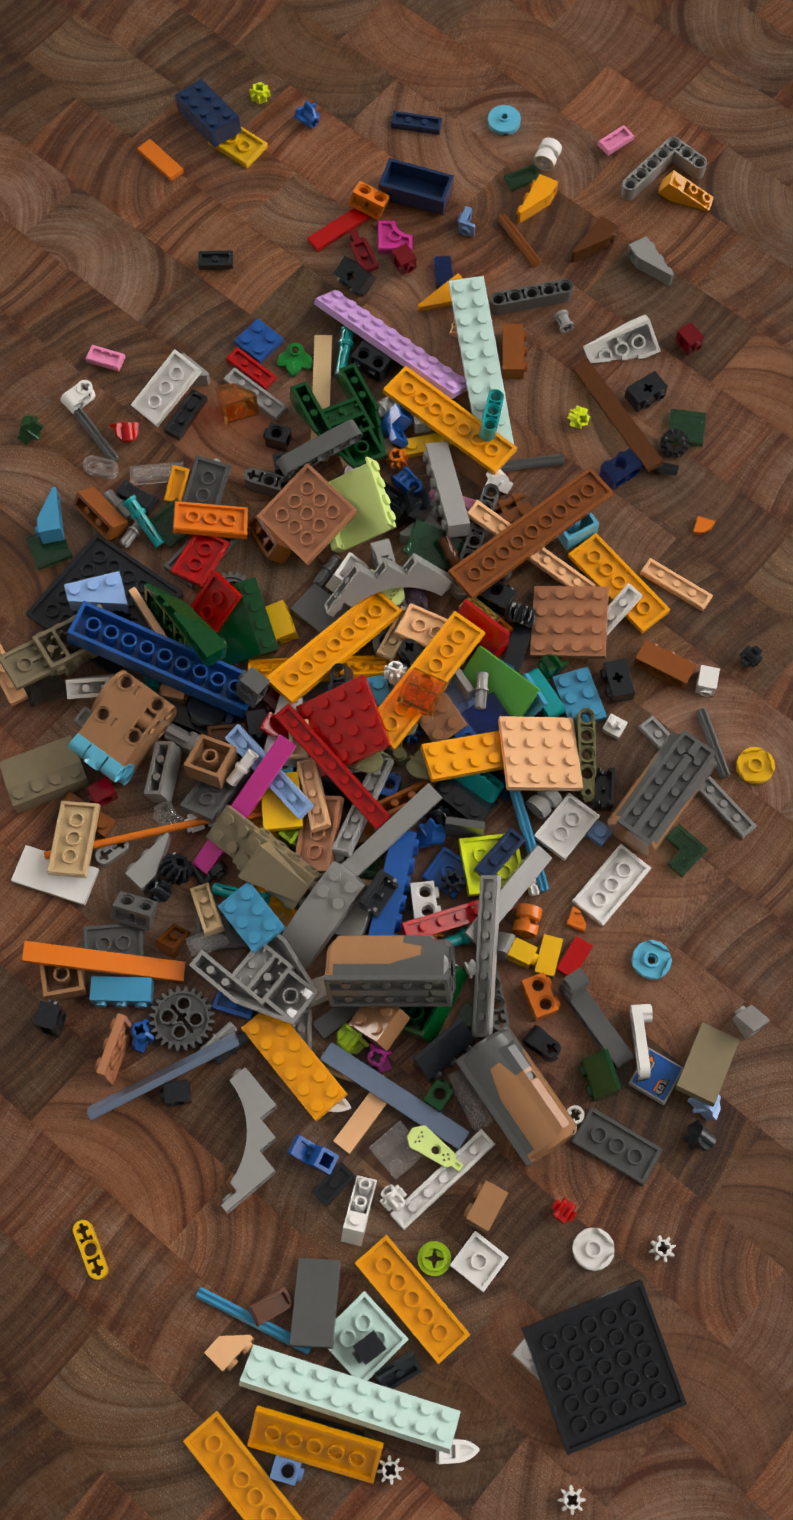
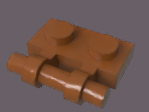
[495,491,533,524]

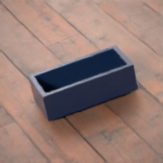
[174,79,242,148]
[379,158,454,215]

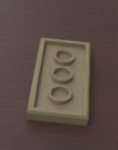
[675,1022,740,1107]

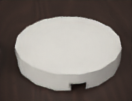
[572,1228,615,1271]

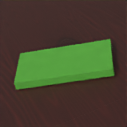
[463,646,541,717]

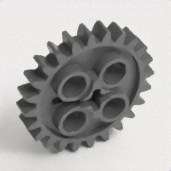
[149,986,215,1052]

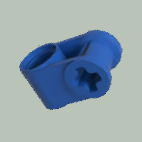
[390,466,422,496]

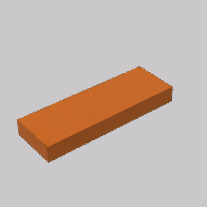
[137,139,184,182]

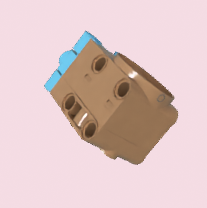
[68,670,177,785]

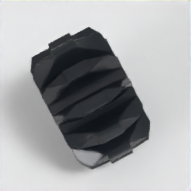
[504,602,536,628]
[159,851,194,886]

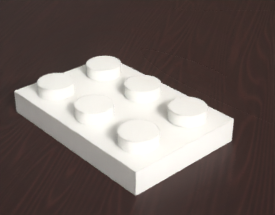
[534,793,600,861]

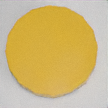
[736,747,775,785]

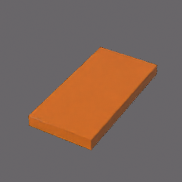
[173,501,248,539]

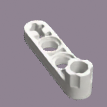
[630,1004,653,1079]

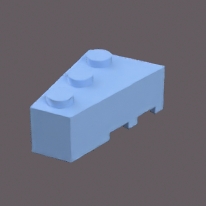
[64,571,130,613]

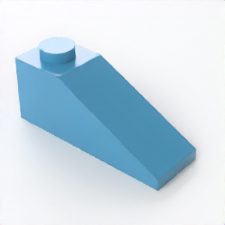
[35,487,65,544]

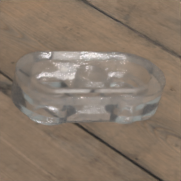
[83,455,119,479]

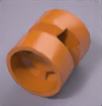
[512,903,543,938]

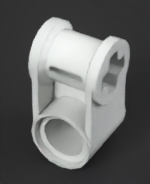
[60,380,95,414]

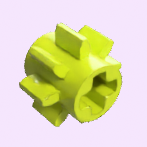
[249,82,270,104]
[567,405,591,429]

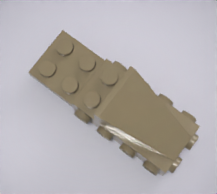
[0,604,103,691]
[206,805,323,910]

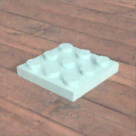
[329,1291,409,1381]

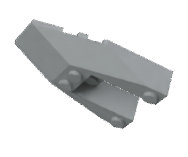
[189,934,319,1025]

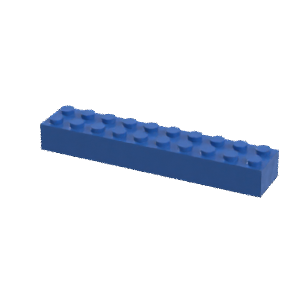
[67,601,249,719]

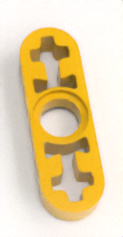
[73,1220,108,1280]

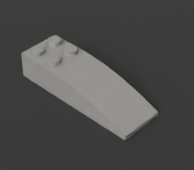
[281,861,369,972]

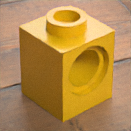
[507,937,539,969]

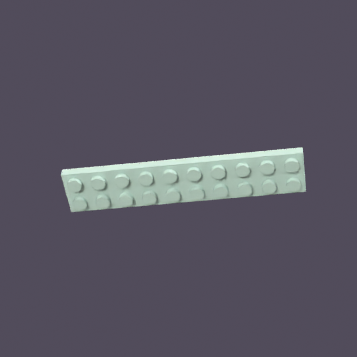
[448,276,514,444]
[239,1344,461,1454]

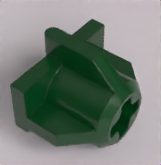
[17,416,44,445]
[538,654,569,679]

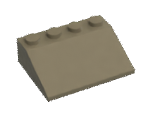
[0,735,90,814]

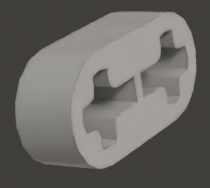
[95,835,130,866]

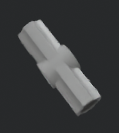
[164,723,200,755]

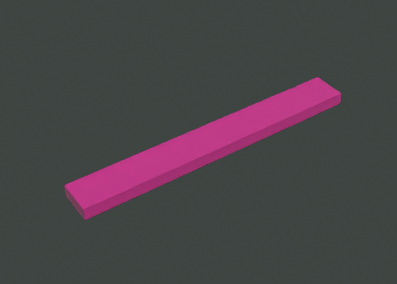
[192,734,297,874]

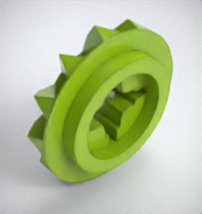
[417,1241,451,1276]

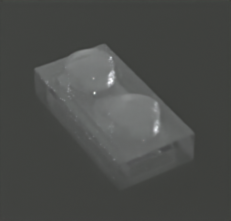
[185,926,230,959]

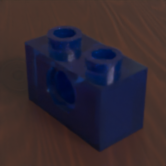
[599,448,643,490]

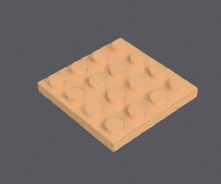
[498,716,583,791]

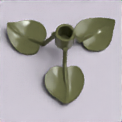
[349,722,430,780]

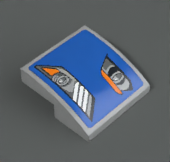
[628,1047,683,1106]

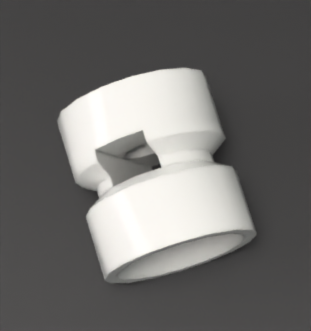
[533,138,562,171]

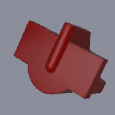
[110,421,139,443]

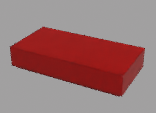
[556,936,593,976]

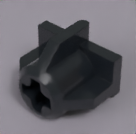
[683,1119,716,1152]

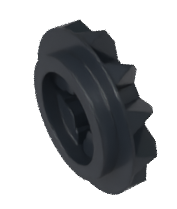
[660,429,689,458]

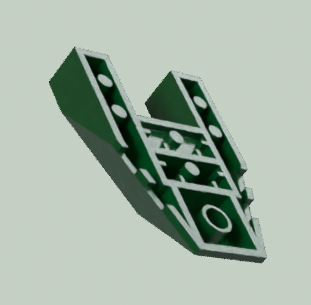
[289,363,386,469]
[144,583,228,667]

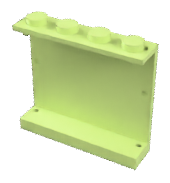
[328,457,396,553]

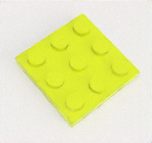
[458,834,522,897]

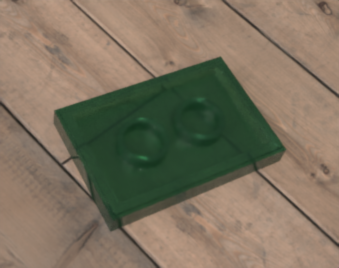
[403,519,465,573]

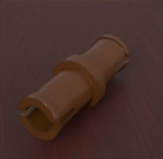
[437,535,461,567]

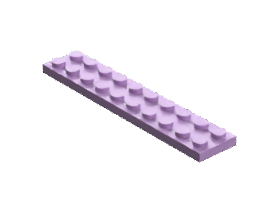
[314,290,467,399]

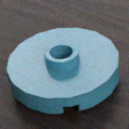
[488,105,521,136]
[631,940,672,980]

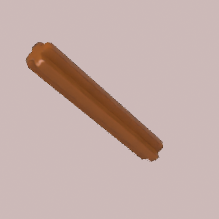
[498,213,541,267]

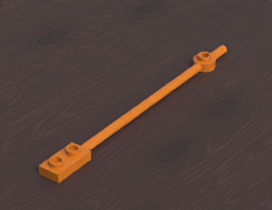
[44,799,263,860]

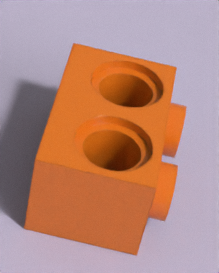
[348,181,390,220]
[520,972,561,1022]

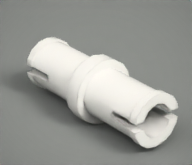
[226,749,259,787]

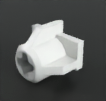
[485,469,513,494]

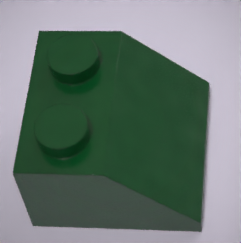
[579,1049,621,1102]

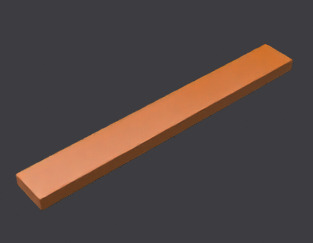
[21,941,185,983]

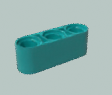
[479,389,504,441]
[528,668,566,717]
[454,772,504,803]

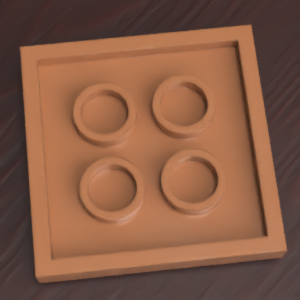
[95,1013,132,1086]

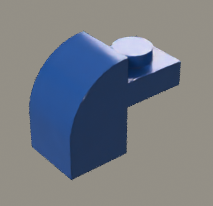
[381,403,413,448]
[287,1134,339,1175]

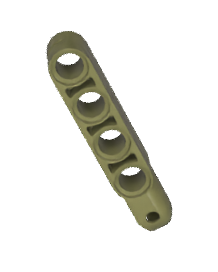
[575,708,596,803]

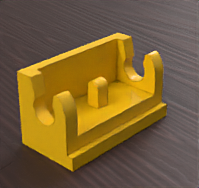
[266,600,299,644]

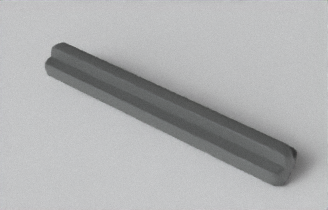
[74,408,119,464]
[501,454,564,472]
[696,708,730,779]

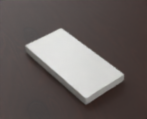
[131,349,202,427]
[571,844,651,927]
[11,845,99,906]

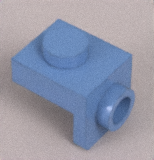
[457,206,475,237]

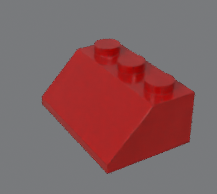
[457,599,510,658]

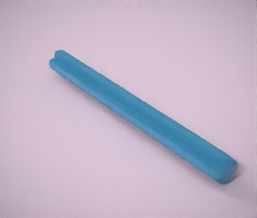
[509,790,549,893]
[196,1287,311,1354]

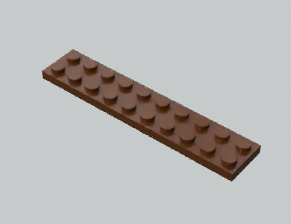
[448,467,614,600]

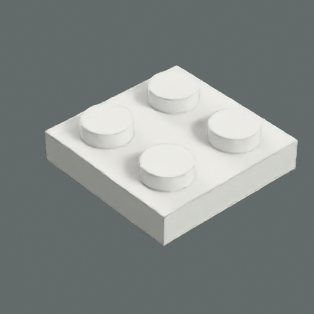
[450,1231,509,1292]

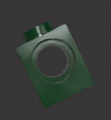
[423,1079,454,1113]

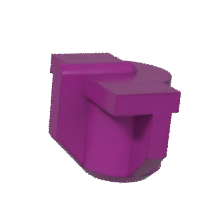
[367,1042,392,1074]

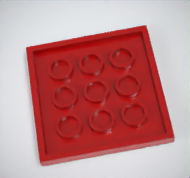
[296,675,392,777]

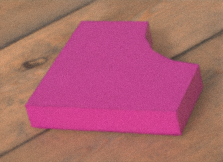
[378,221,412,253]

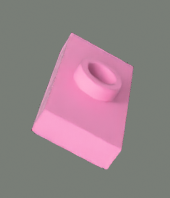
[598,125,634,156]
[86,345,126,372]

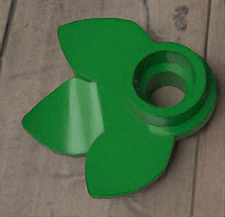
[277,342,312,377]

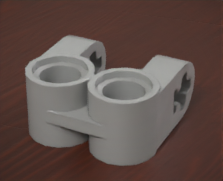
[370,539,395,569]

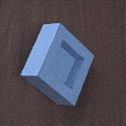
[586,820,612,847]

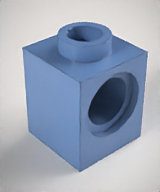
[270,1455,305,1486]

